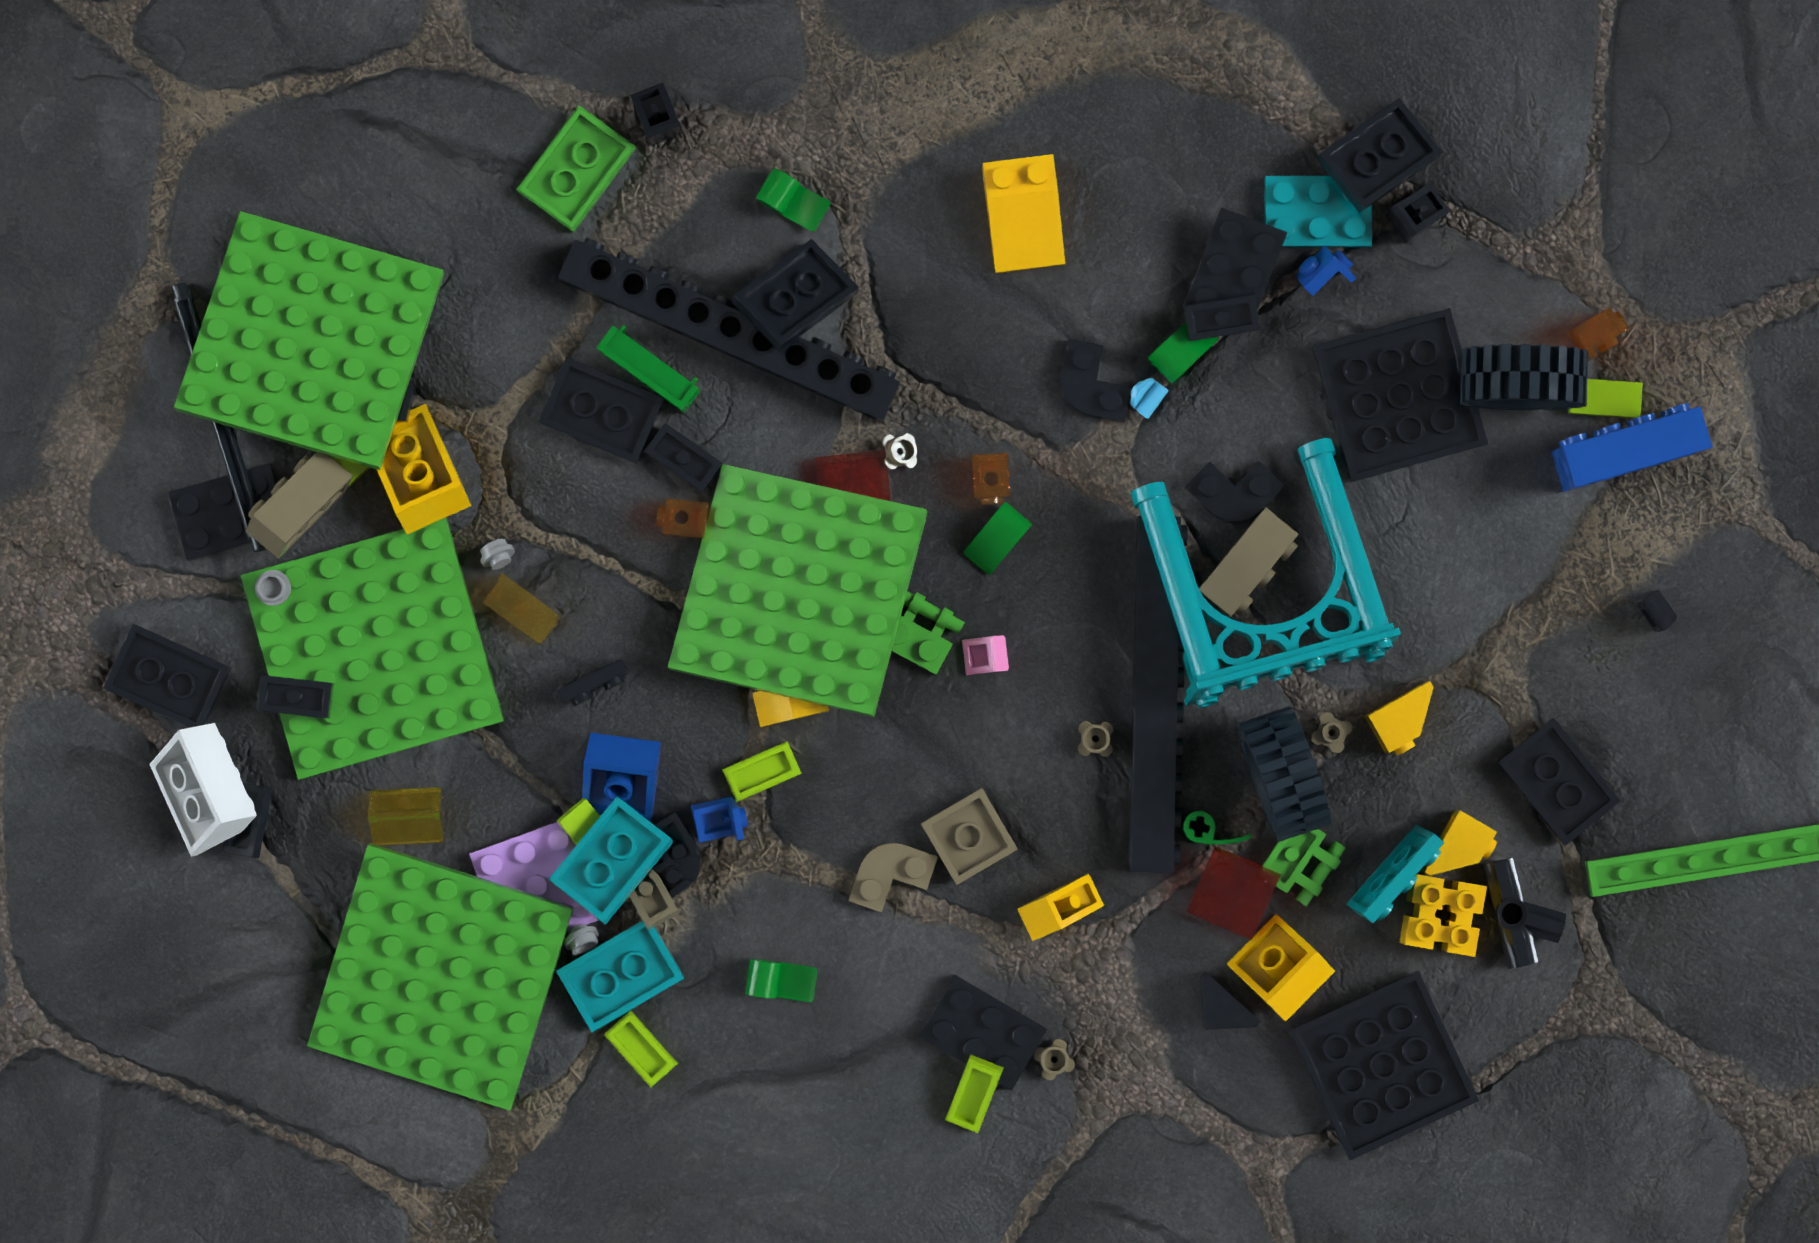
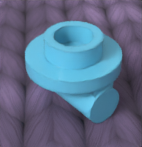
[1130,378,1169,419]

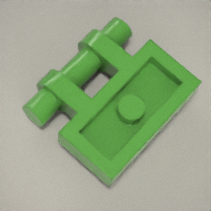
[892,591,965,675]
[1256,829,1346,907]

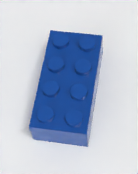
[1551,403,1713,492]

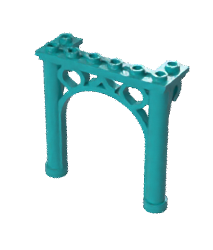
[1130,438,1401,708]

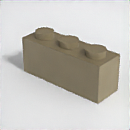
[246,452,353,559]
[1199,507,1299,618]

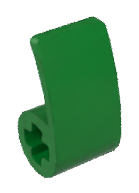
[755,168,831,232]
[1148,321,1218,384]
[963,501,1032,575]
[1181,811,1252,845]
[745,959,817,1003]

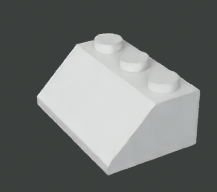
[149,723,257,856]

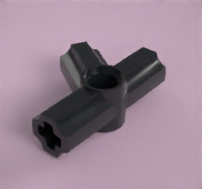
[1482,858,1566,969]

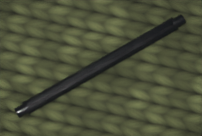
[171,283,267,552]

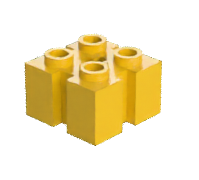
[1399,874,1487,957]

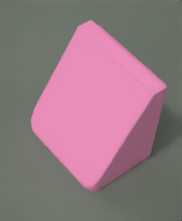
[962,635,1009,675]

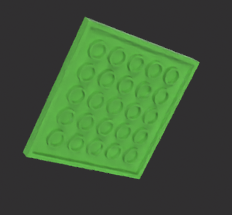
[174,211,444,470]
[668,464,928,717]
[241,518,504,780]
[307,843,574,1111]

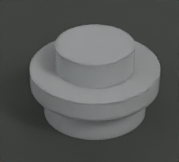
[480,539,515,570]
[255,570,291,606]
[564,924,599,955]

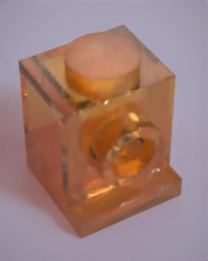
[1568,307,1628,361]
[972,453,1010,506]
[656,498,710,540]

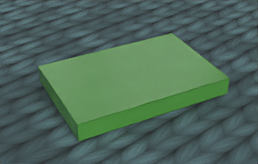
[516,105,636,233]

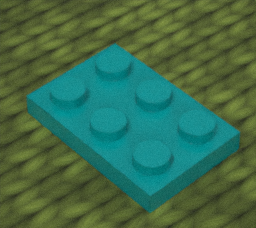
[1264,176,1372,248]
[549,797,673,925]
[1346,825,1444,923]
[556,920,685,1032]

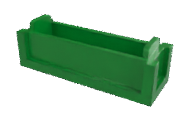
[596,325,700,413]

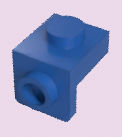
[1295,245,1356,296]
[691,796,748,843]

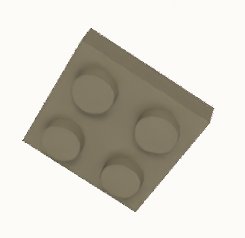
[921,788,1018,885]

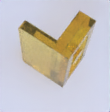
[483,573,562,645]
[368,787,444,845]

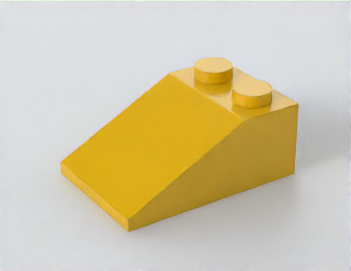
[982,154,1065,274]
[377,404,472,535]

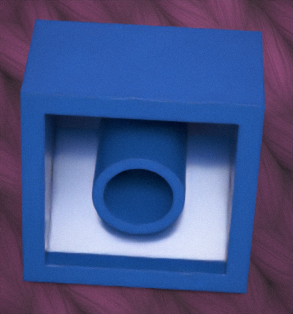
[582,733,661,821]

